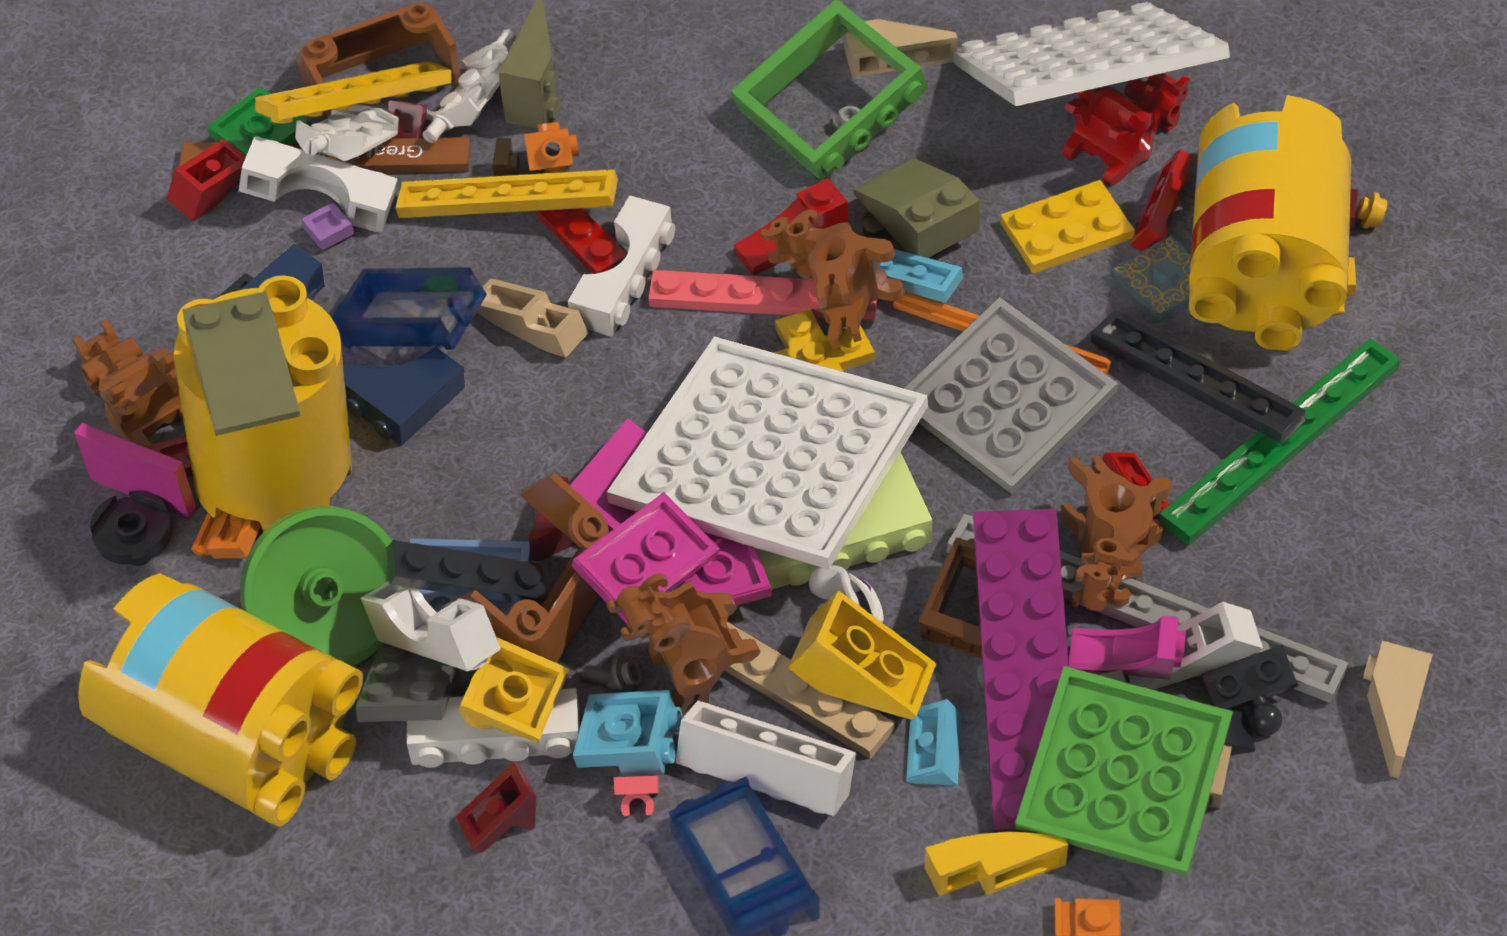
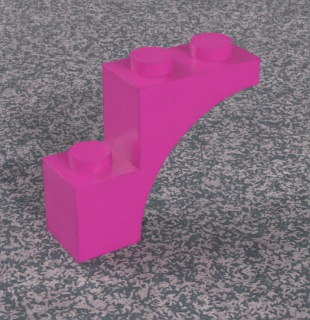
[1069,616,1186,680]

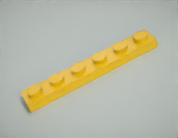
[255,61,451,123]
[395,169,618,218]

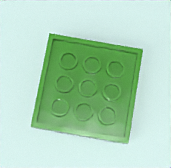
[1015,666,1233,878]

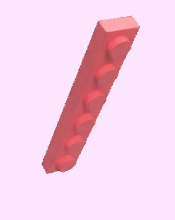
[648,270,877,320]

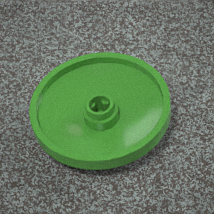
[240,505,392,666]

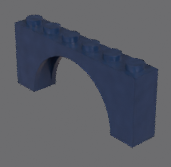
[240,244,465,446]

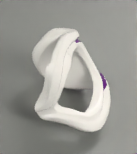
[809,565,884,623]

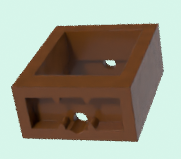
[918,537,982,659]

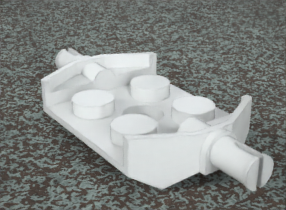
[423,29,516,143]
[295,102,399,161]

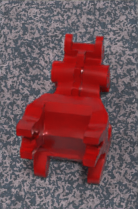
[1062,73,1191,186]

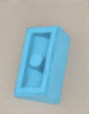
[906,699,961,786]

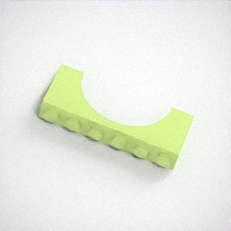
[757,452,932,591]

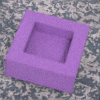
[301,202,354,251]

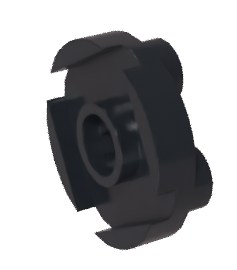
[90,491,173,566]

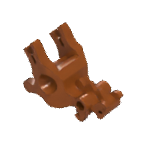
[761,210,905,351]
[71,319,184,449]
[1060,456,1173,611]
[607,573,761,715]

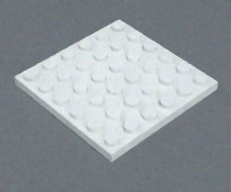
[954,3,1230,106]
[607,337,928,570]

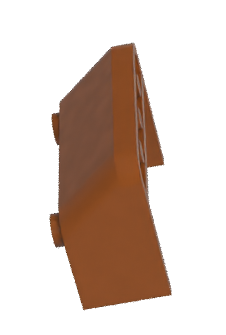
[296,3,461,120]
[441,472,609,663]

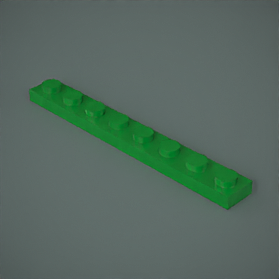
[1159,338,1401,546]

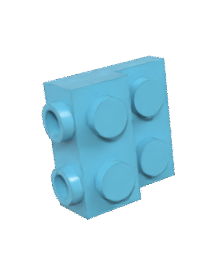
[573,690,683,777]

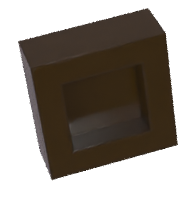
[492,138,520,176]

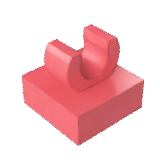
[614,776,660,816]

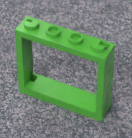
[730,0,929,181]

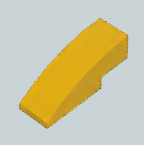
[925,832,1068,896]

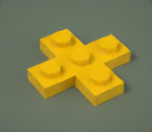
[773,309,875,372]

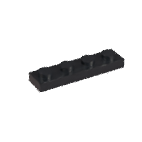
[386,540,546,605]

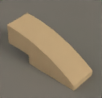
[468,278,588,358]

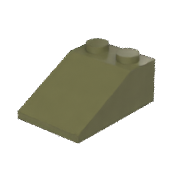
[498,0,561,129]
[853,158,980,258]
[183,291,300,436]

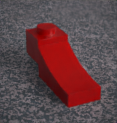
[734,178,848,276]

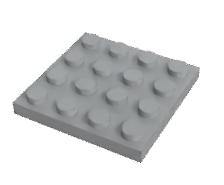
[904,297,1118,495]

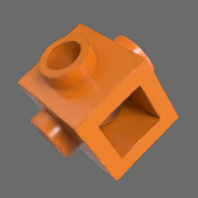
[524,122,579,173]

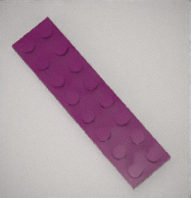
[973,509,1069,833]

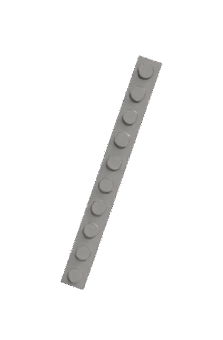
[947,514,1348,703]

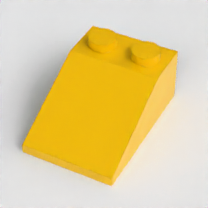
[788,590,937,720]

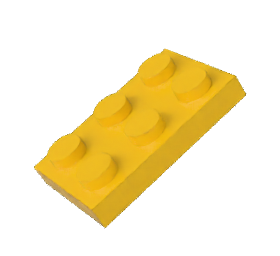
[1000,180,1135,274]

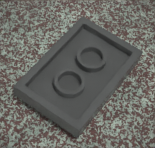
[356,644,459,722]

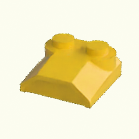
[458,637,570,743]

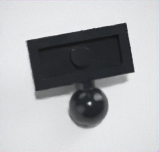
[1202,644,1299,736]

